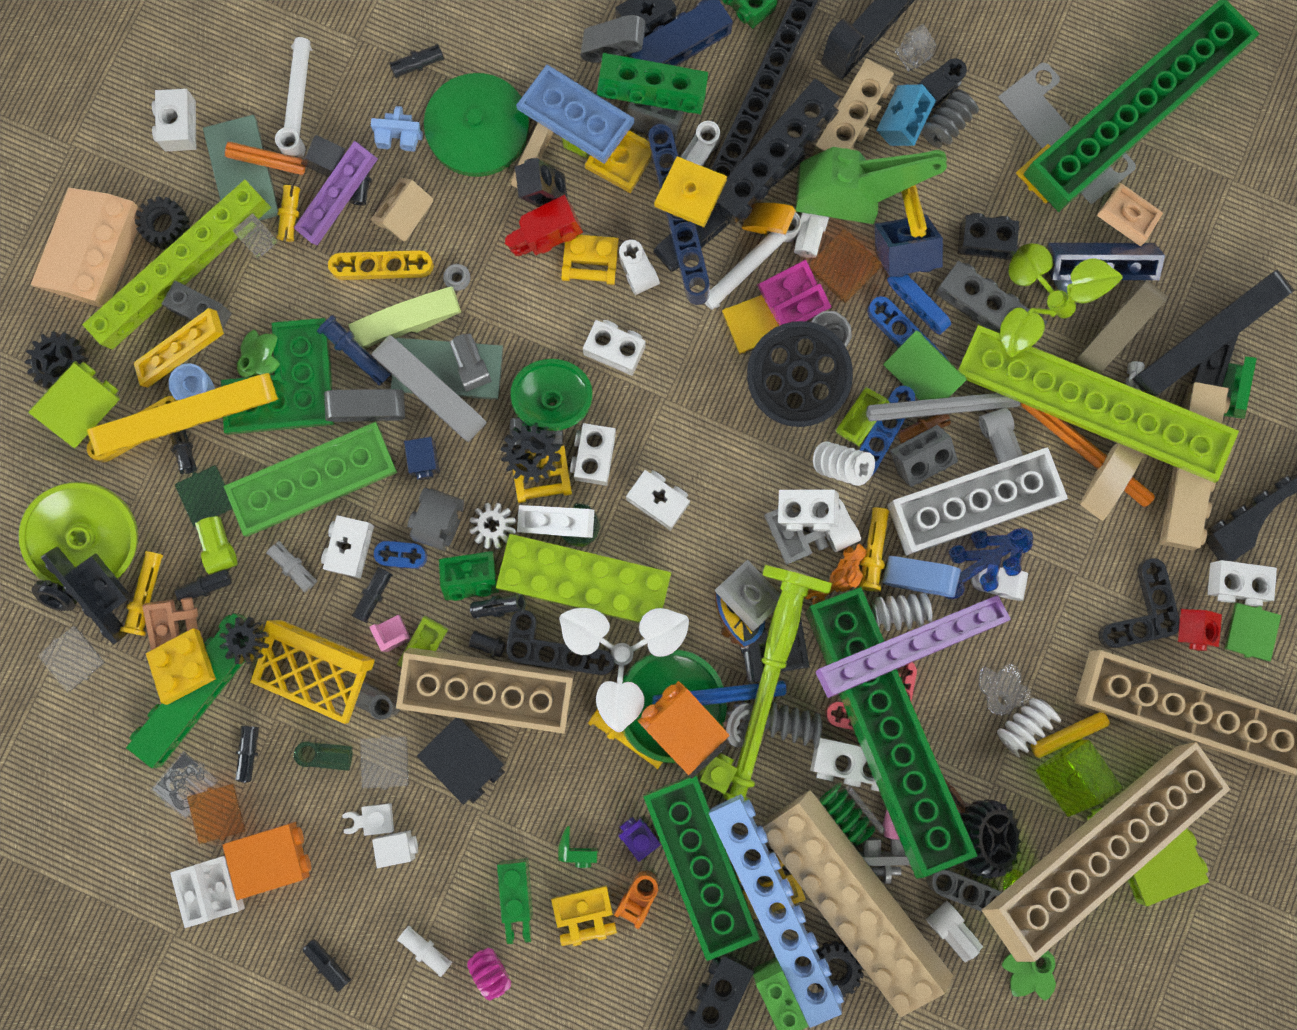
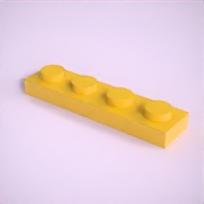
[134,308,224,388]

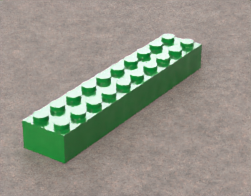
[1023,0,1260,212]
[805,587,977,879]

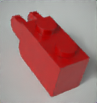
[504,195,583,257]

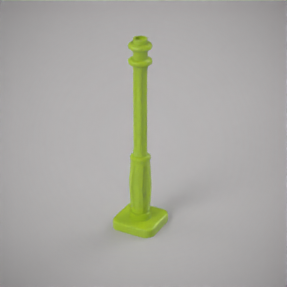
[723,565,832,801]

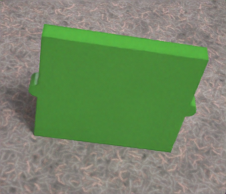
[1224,603,1281,662]

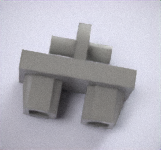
[859,837,910,884]

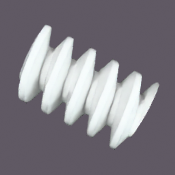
[813,441,875,486]
[871,593,932,631]
[997,698,1061,758]

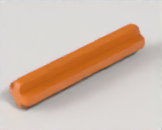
[225,142,306,175]

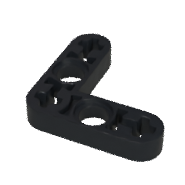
[1098,558,1180,648]

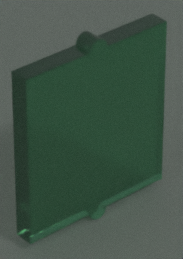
[174,465,233,527]

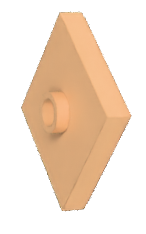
[1097,183,1163,246]

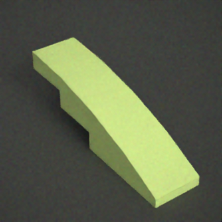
[348,287,461,349]

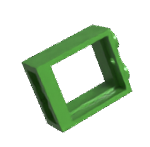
[753,957,809,1030]

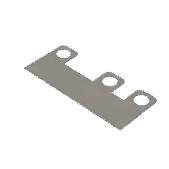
[998,63,1136,204]

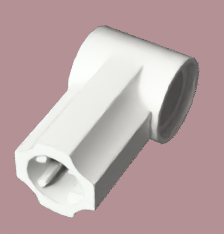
[681,121,720,166]
[794,213,829,258]
[926,901,983,962]

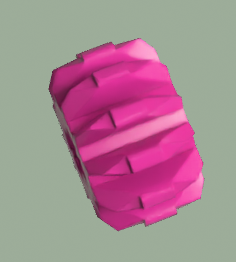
[467,947,511,1001]

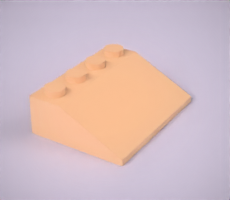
[31,188,143,308]

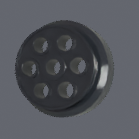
[747,321,853,427]

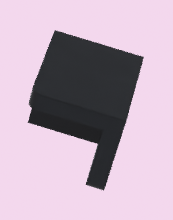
[301,135,345,177]

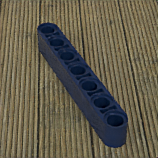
[649,124,710,305]

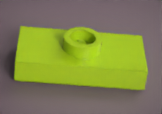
[835,387,890,446]
[396,616,449,667]

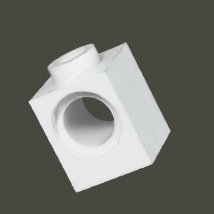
[372,830,418,868]

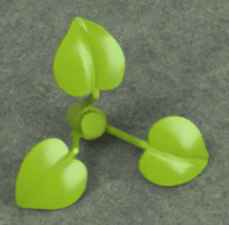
[1000,243,1123,358]

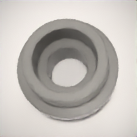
[443,264,470,291]

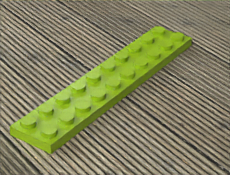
[958,325,1239,483]

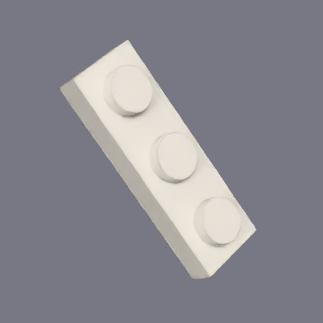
[517,505,594,538]

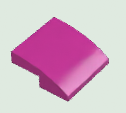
[757,260,832,326]

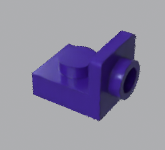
[618,817,661,862]

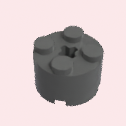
[408,488,464,551]

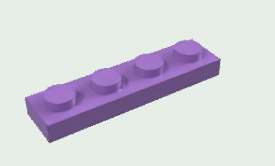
[294,141,378,245]

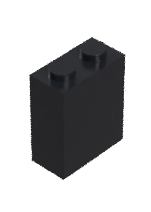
[417,718,506,805]

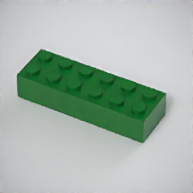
[643,774,760,961]

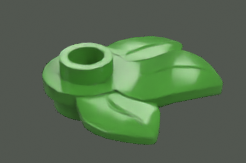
[237,330,280,378]
[1002,951,1056,1001]

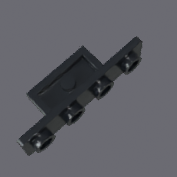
[41,547,132,645]

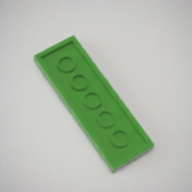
[224,422,398,537]

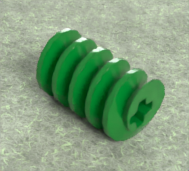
[819,783,876,846]

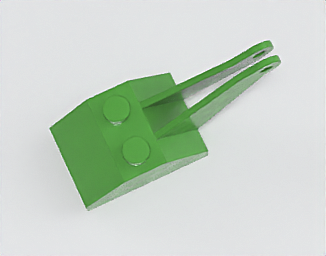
[795,147,947,224]

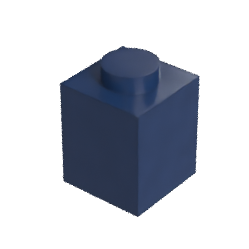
[404,437,440,480]

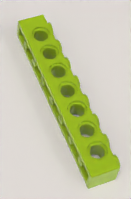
[82,179,272,350]

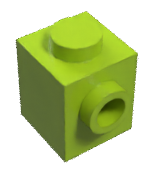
[698,752,738,794]

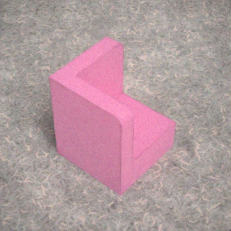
[370,615,411,652]

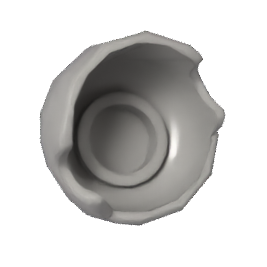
[811,311,852,347]

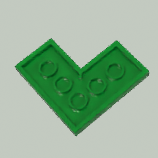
[221,318,335,435]

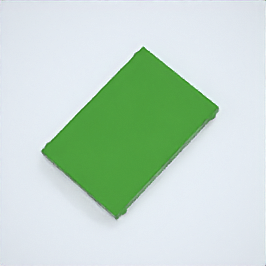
[883,330,967,400]

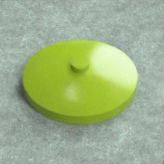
[19,482,138,587]

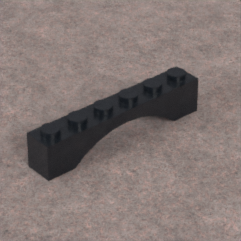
[1205,468,1297,562]

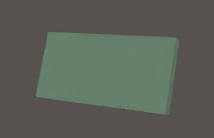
[203,115,279,221]
[391,338,503,400]

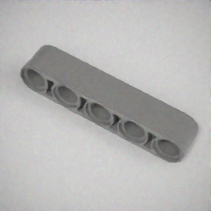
[371,335,487,442]

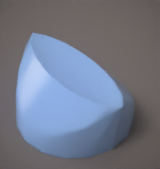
[169,363,215,401]

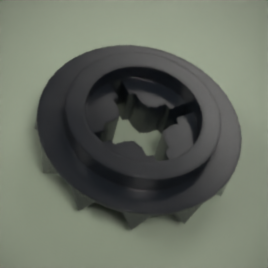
[31,580,77,611]

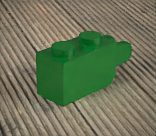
[497,858,533,944]

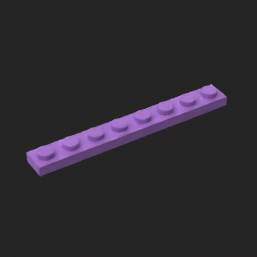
[815,595,1011,698]

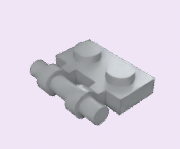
[764,504,829,565]

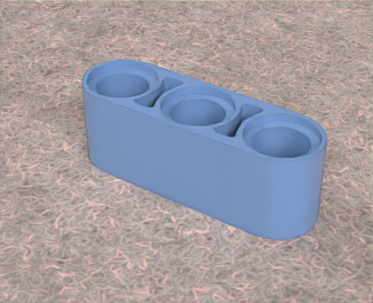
[882,556,961,597]

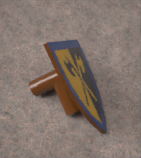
[715,592,765,648]

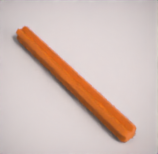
[1021,403,1155,507]

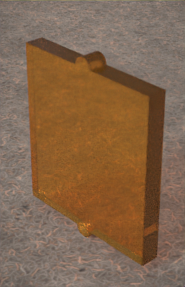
[187,783,246,844]

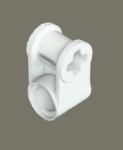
[619,240,660,295]
[817,499,861,552]
[971,565,1028,601]

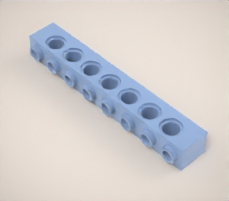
[709,794,844,1028]

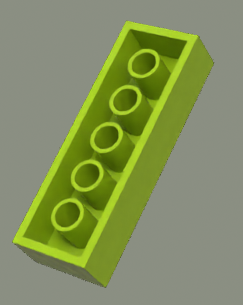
[496,534,671,624]

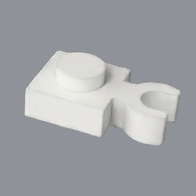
[342,803,394,836]

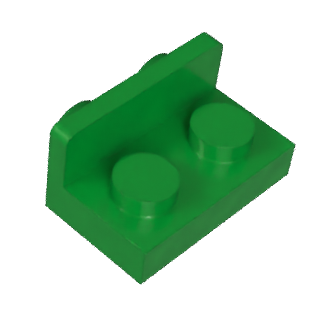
[1222,356,1257,419]
[439,551,499,601]

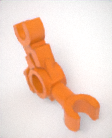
[805,544,867,604]

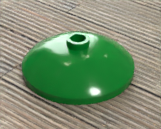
[511,359,593,431]

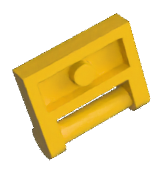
[561,235,619,285]
[513,446,572,503]

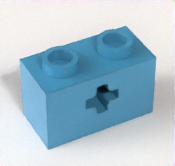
[876,84,936,146]

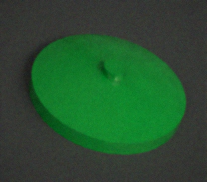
[424,73,530,177]
[622,650,727,763]

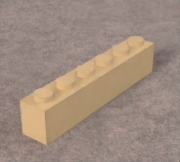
[1159,382,1230,551]

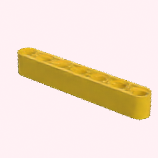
[87,373,278,456]

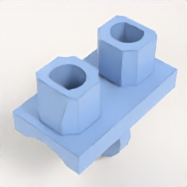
[371,106,423,152]

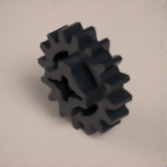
[25,331,89,389]
[501,422,561,483]

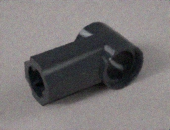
[740,627,767,683]

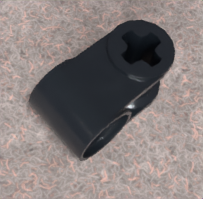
[918,58,967,109]

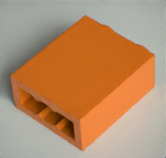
[637,681,730,775]
[222,822,311,900]

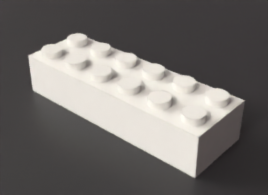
[887,447,1068,556]

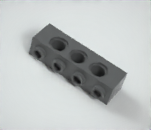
[934,261,1047,333]

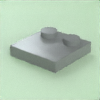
[714,560,781,631]

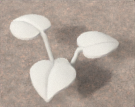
[559,608,689,732]

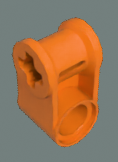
[614,871,658,929]

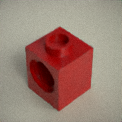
[1178,609,1222,651]

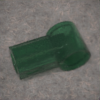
[293,741,353,771]

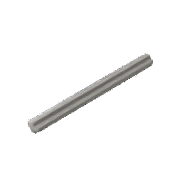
[866,393,1020,421]

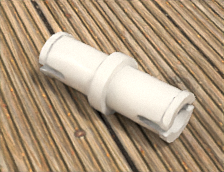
[397,926,452,977]

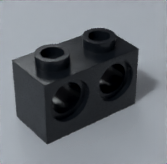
[515,158,568,207]
[957,213,1019,260]

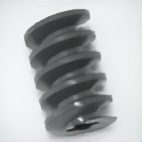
[921,89,979,148]
[763,702,823,749]

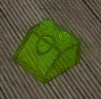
[1035,739,1123,817]

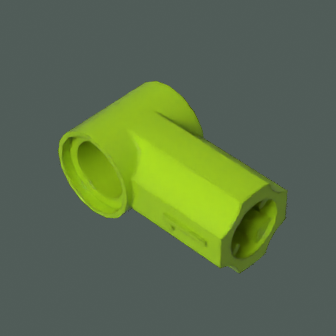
[195,516,238,575]

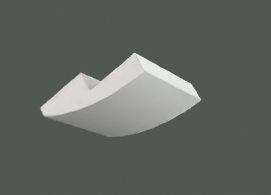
[170,855,245,928]

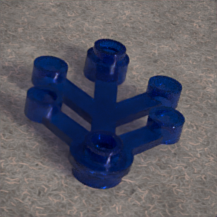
[944,528,1034,599]

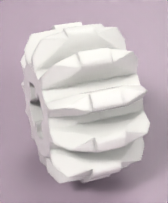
[470,503,516,549]

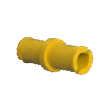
[276,185,301,242]

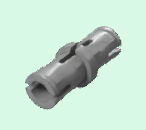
[266,541,318,593]

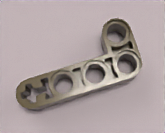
[1073,279,1168,374]

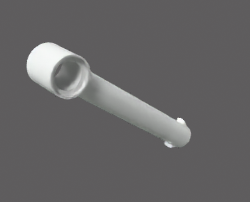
[275,37,312,158]
[705,212,801,310]

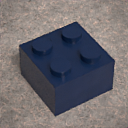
[875,215,943,277]

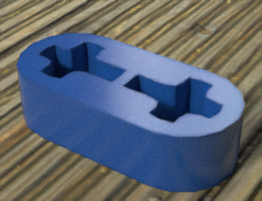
[374,541,428,569]

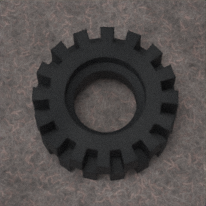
[135,196,190,249]
[815,941,864,998]

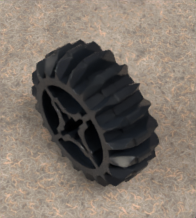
[960,800,1022,879]

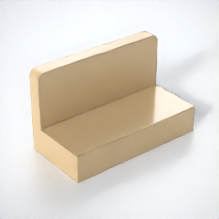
[370,177,433,241]

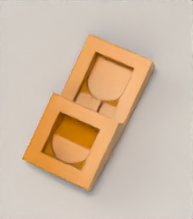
[742,203,796,235]

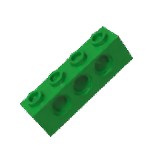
[597,53,708,115]

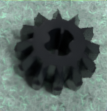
[219,617,269,664]

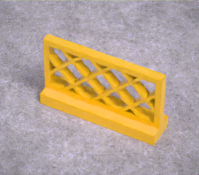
[250,620,375,724]

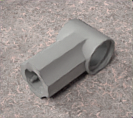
[979,407,1023,464]

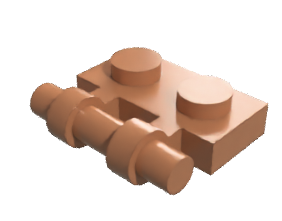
[143,597,203,650]

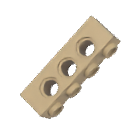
[812,58,894,156]

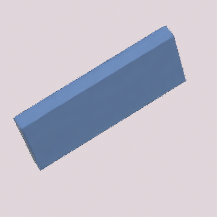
[516,65,635,164]

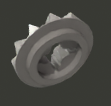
[723,702,753,747]

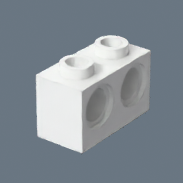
[583,320,645,376]
[570,423,616,486]
[778,490,839,531]
[1208,560,1277,606]

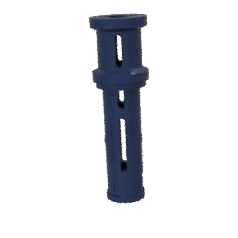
[317,314,391,386]

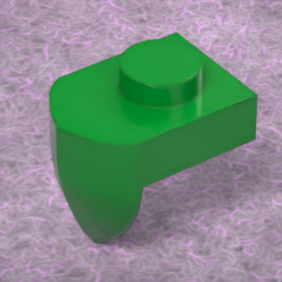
[558,826,598,868]

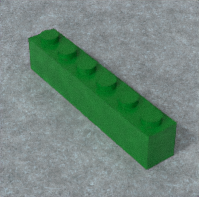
[126,613,263,769]

